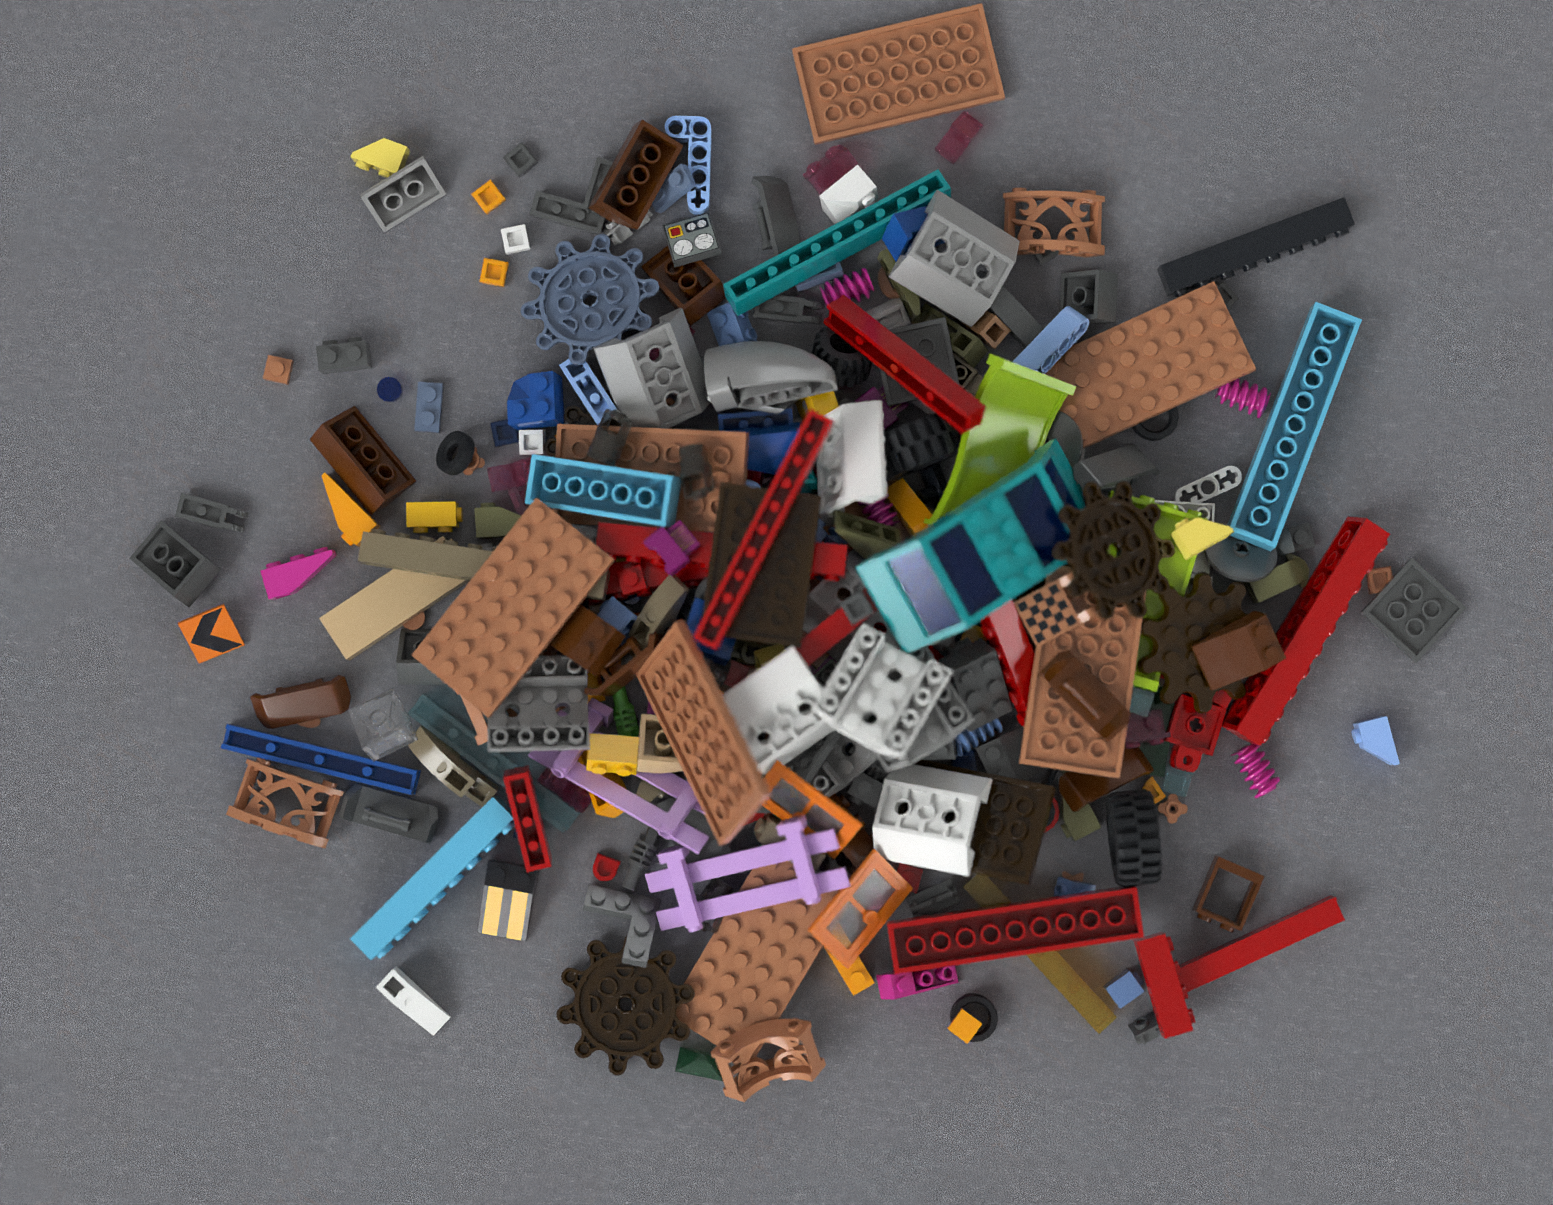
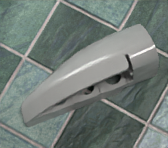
[704,341,838,412]

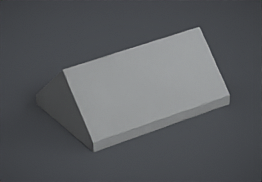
[360,156,446,232]

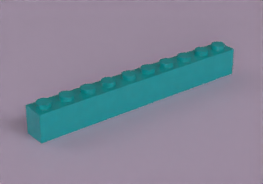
[723,169,951,316]

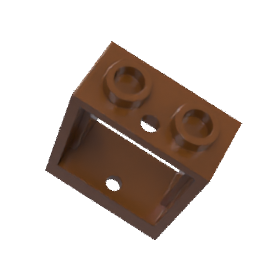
[1192,855,1265,933]

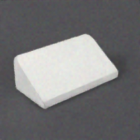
[865,298,910,330]

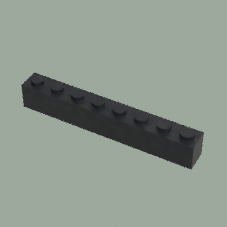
[1157,197,1355,298]

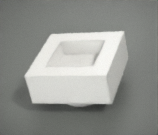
[501,224,531,254]
[519,430,546,455]

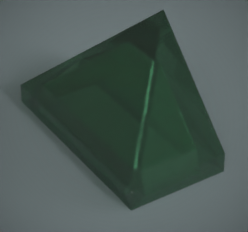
[675,1047,723,1081]

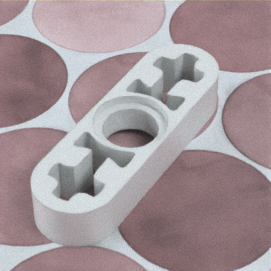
[1173,466,1242,503]

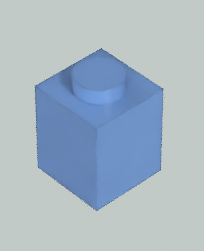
[1103,969,1144,1009]

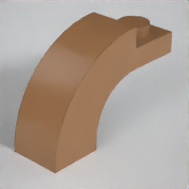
[947,311,1011,349]

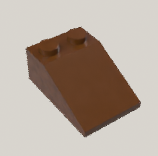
[641,245,726,326]
[549,604,626,677]
[1191,611,1286,690]

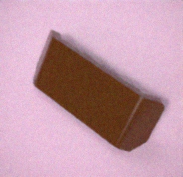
[584,633,665,696]
[1040,650,1131,742]
[250,675,351,729]
[1059,741,1154,812]

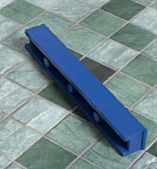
[221,724,421,795]

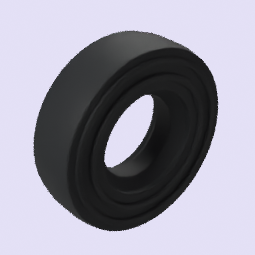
[436,431,475,475]

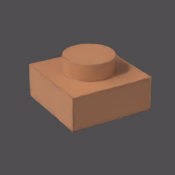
[263,355,294,385]

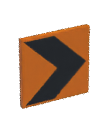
[178,604,245,664]

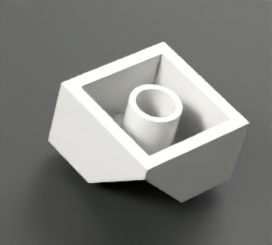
[819,165,879,224]

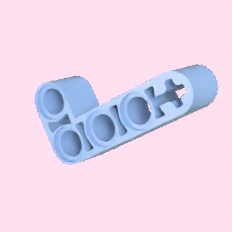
[664,116,712,215]
[1013,306,1090,374]

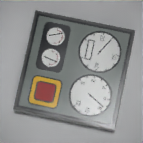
[662,212,722,267]

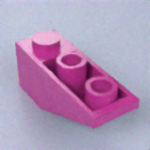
[260,547,337,600]
[876,965,959,999]

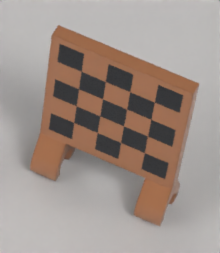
[1014,571,1097,647]

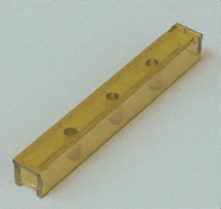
[963,874,1117,1034]

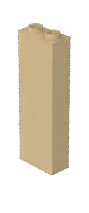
[319,536,469,660]

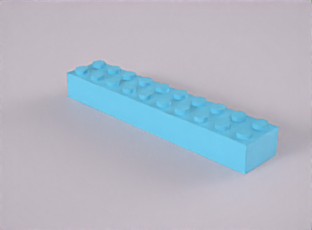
[1227,302,1362,552]

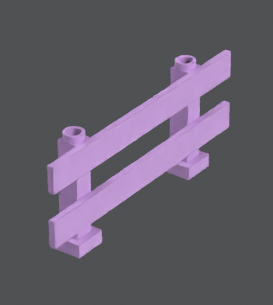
[528,698,709,854]
[645,815,851,932]

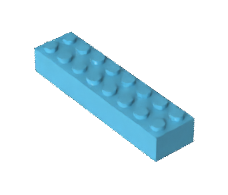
[350,795,515,960]

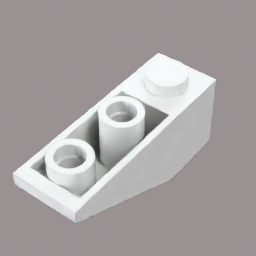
[376,966,451,1036]

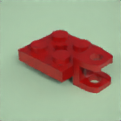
[1164,694,1227,772]

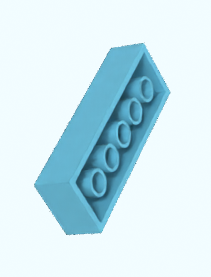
[525,454,682,527]

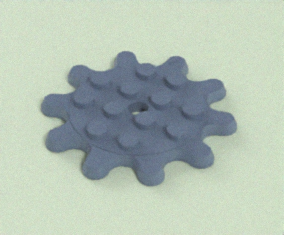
[521,234,659,365]

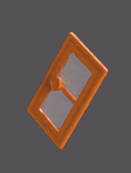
[762,760,863,859]
[807,849,913,969]

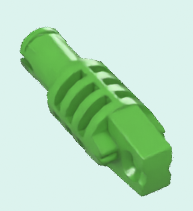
[612,686,639,737]

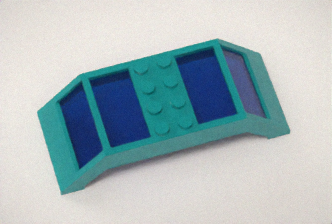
[855,438,1084,653]

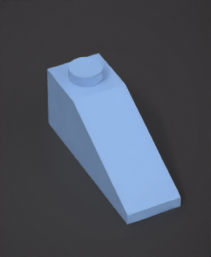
[559,359,619,425]

